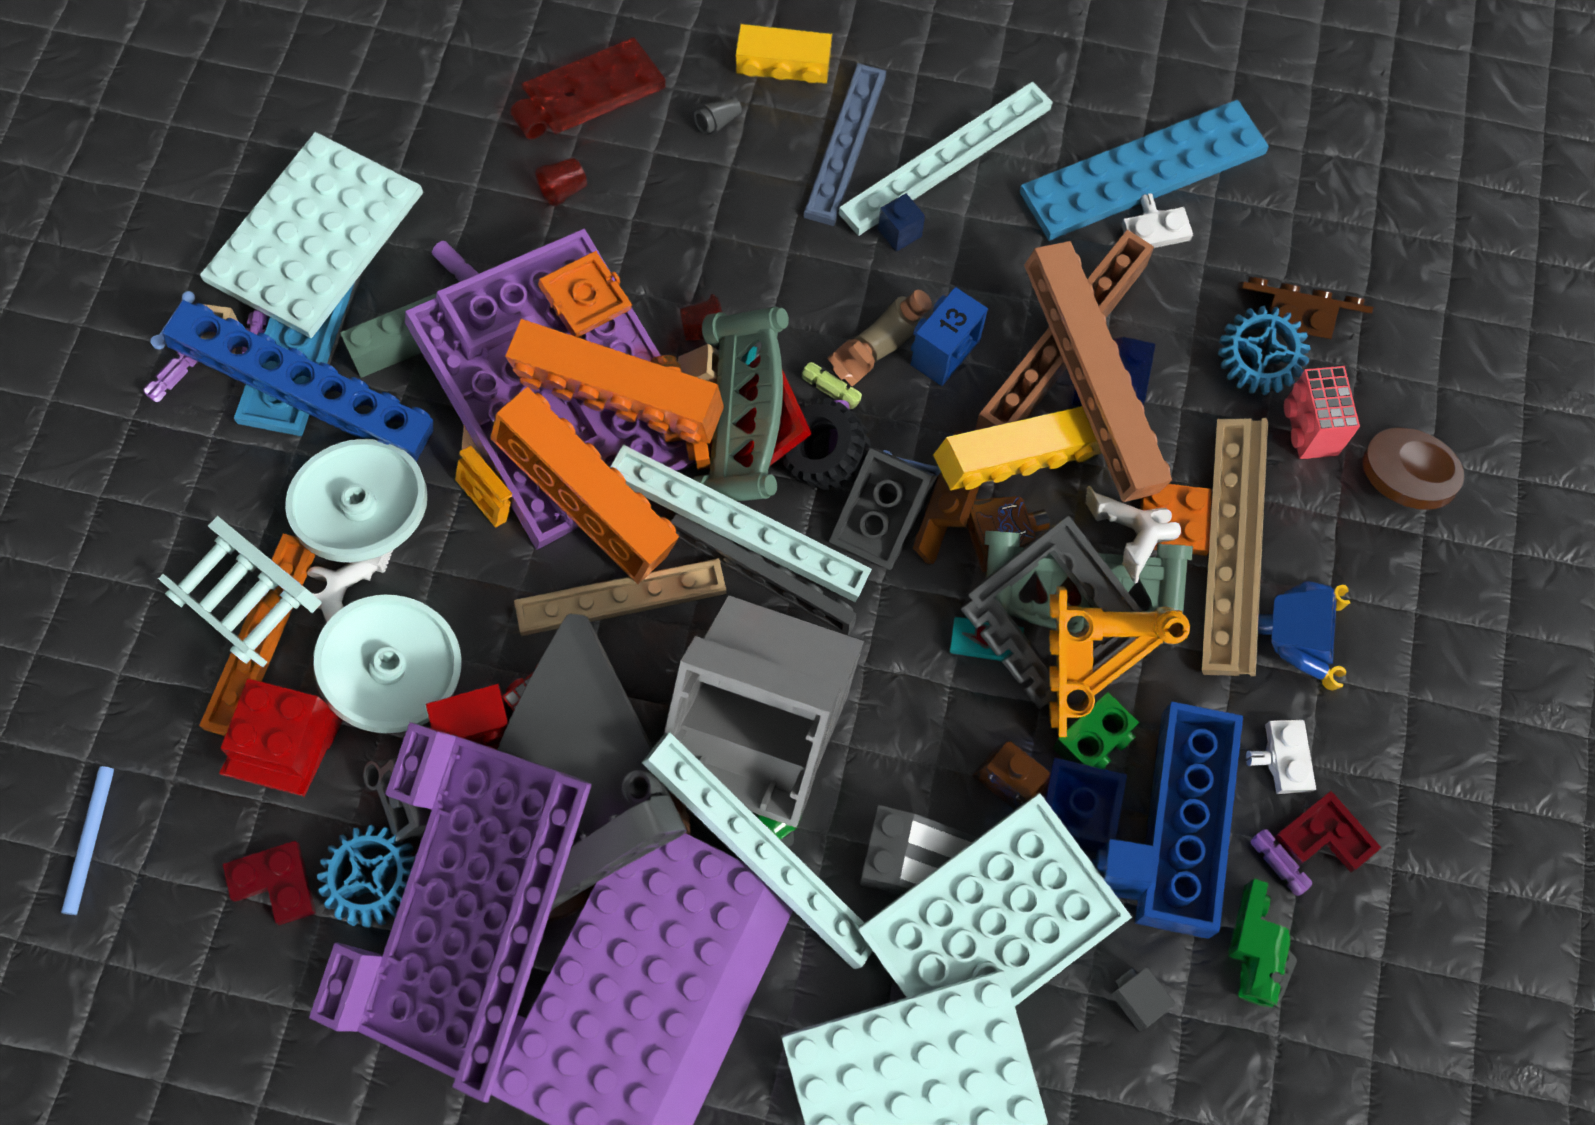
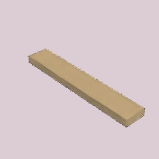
[514,558,726,636]

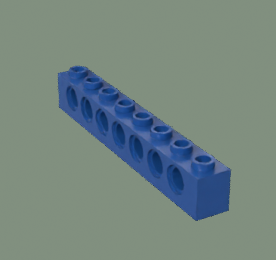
[162,300,433,462]

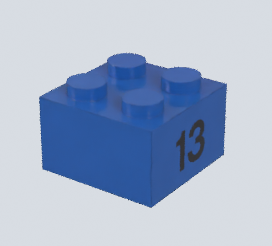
[910,287,988,386]

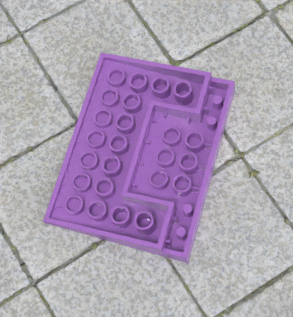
[405,229,712,550]

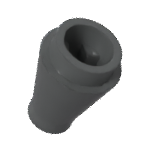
[694,97,742,134]

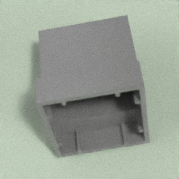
[664,595,864,828]

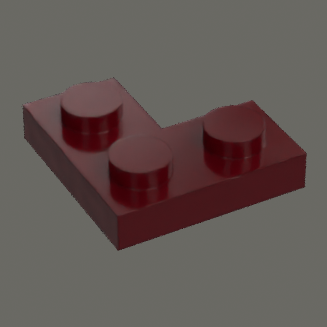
[1274,791,1382,872]
[223,841,316,925]

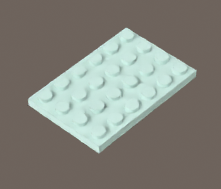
[200,132,423,339]
[857,793,1132,1006]
[781,969,1048,1125]

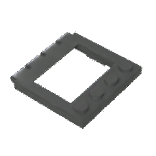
[960,515,1143,709]

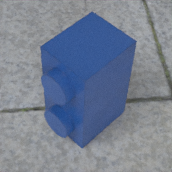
[1090,839,1155,900]

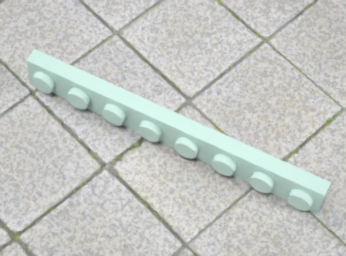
[839,81,1052,236]
[610,445,872,602]
[642,732,873,969]

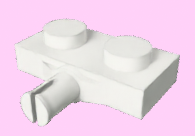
[1121,194,1193,248]
[1246,720,1316,794]

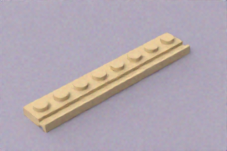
[1202,418,1268,676]

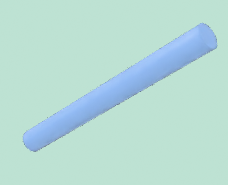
[61,766,114,915]

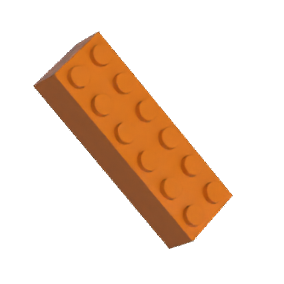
[505,319,724,444]
[490,386,680,584]

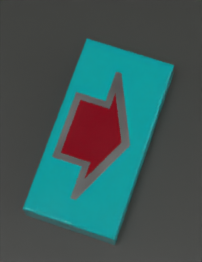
[949,617,1024,661]

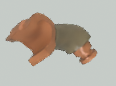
[827,289,932,387]

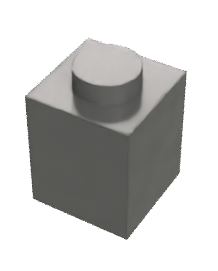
[1111,967,1177,1032]

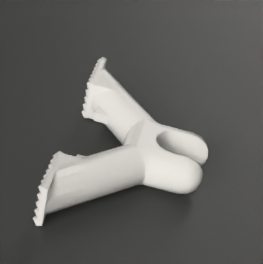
[1085,486,1181,584]
[306,550,393,622]

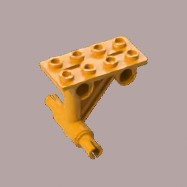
[1049,586,1190,737]

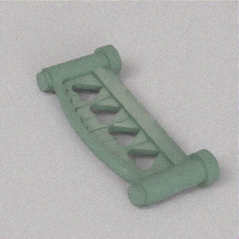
[693,306,789,502]
[984,531,1193,633]

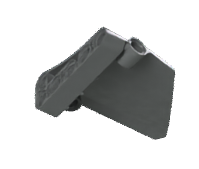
[497,614,687,910]

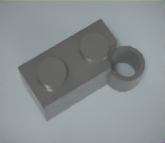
[363,758,432,843]

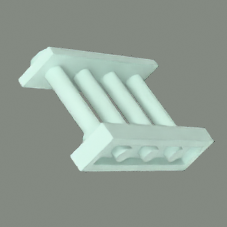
[159,516,322,667]

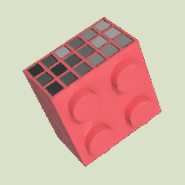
[1284,366,1360,459]

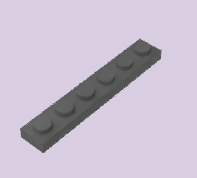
[671,513,857,636]

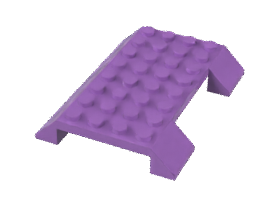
[309,722,591,1102]
[491,833,793,1125]

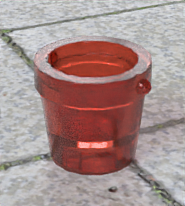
[536,157,587,207]
[680,294,722,341]

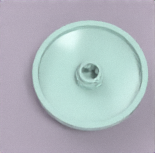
[285,439,427,562]
[313,595,461,733]

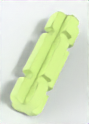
[802,362,862,409]

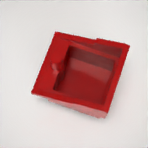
[219,678,343,797]

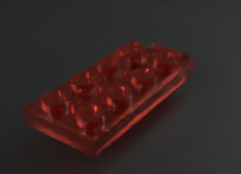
[510,37,666,139]

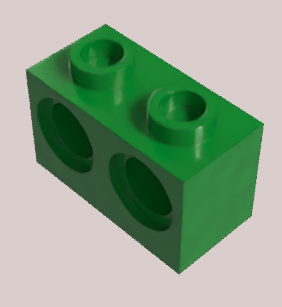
[1052,692,1139,779]

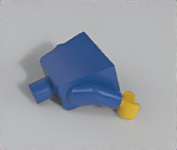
[1258,581,1350,690]

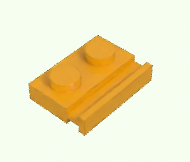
[455,446,512,528]

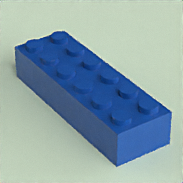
[1135,701,1243,939]

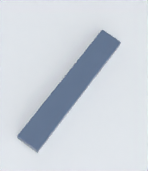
[804,63,886,226]

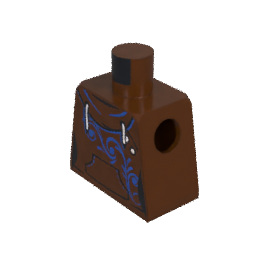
[966,496,1050,573]
[972,740,1050,810]

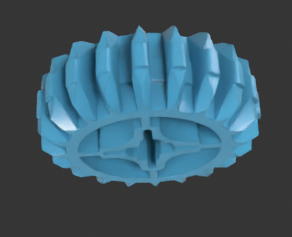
[1218,306,1310,395]
[317,825,416,928]

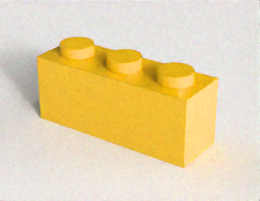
[736,24,832,83]

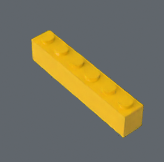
[933,406,1102,490]

